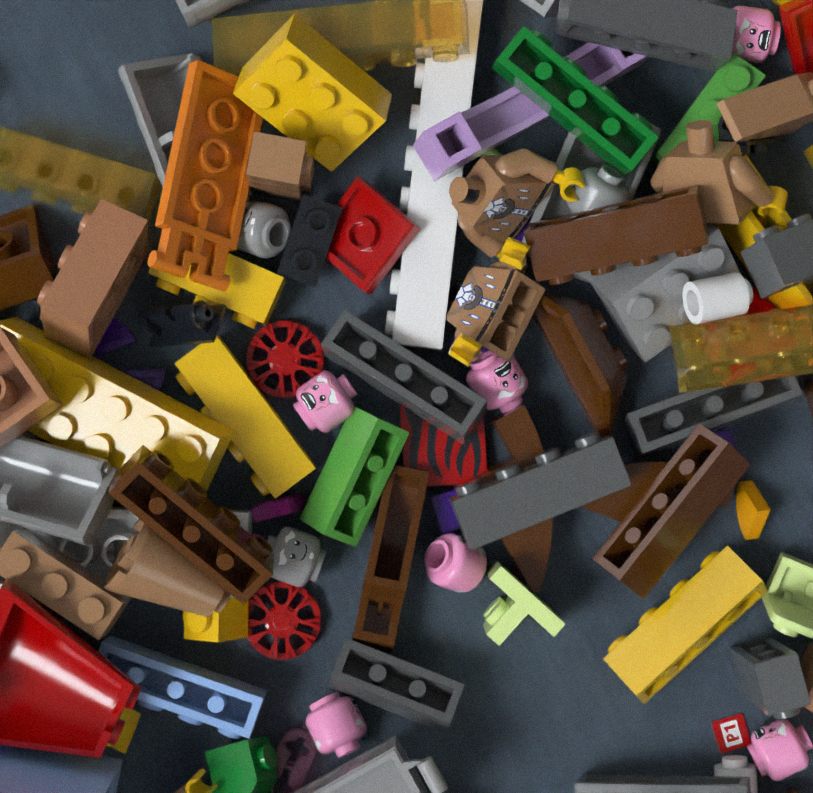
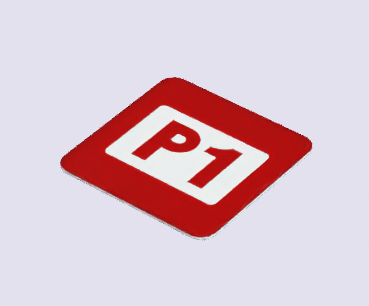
[711,713,751,753]

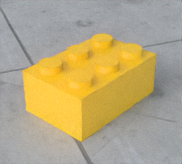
[233,14,392,172]

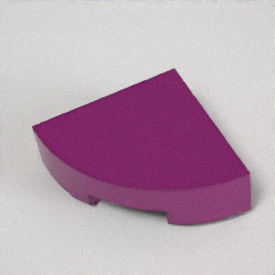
[251,492,306,523]

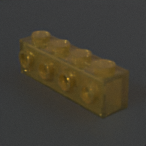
[0,127,161,224]
[669,304,813,393]

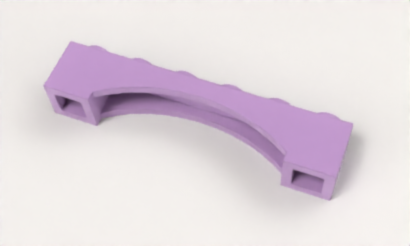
[413,42,649,182]

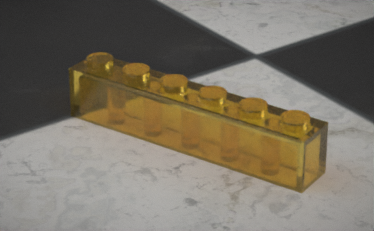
[212,0,470,77]

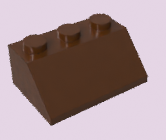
[0,204,57,312]

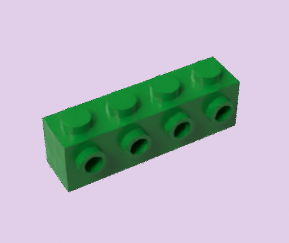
[492,26,659,176]

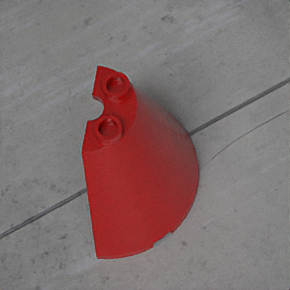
[0,579,142,758]

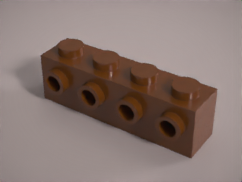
[524,185,709,285]
[592,423,750,600]
[109,445,274,605]

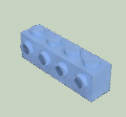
[98,636,268,739]

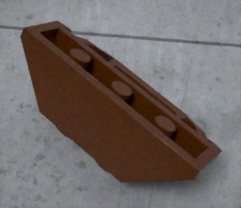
[532,290,628,436]

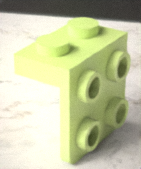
[762,552,813,639]

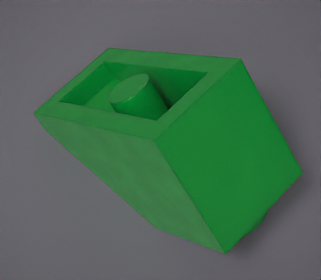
[205,736,278,793]

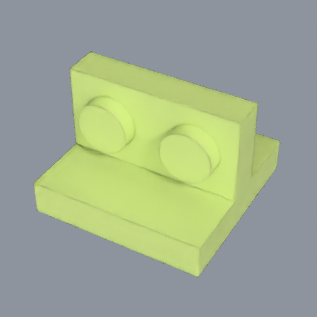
[482,559,565,646]

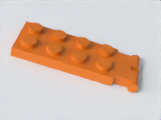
[147,60,263,292]

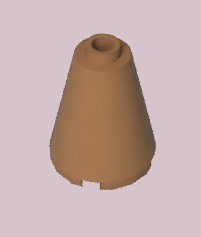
[104,519,231,617]

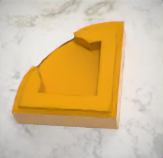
[736,480,771,540]

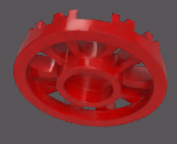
[246,320,324,398]
[247,581,321,660]

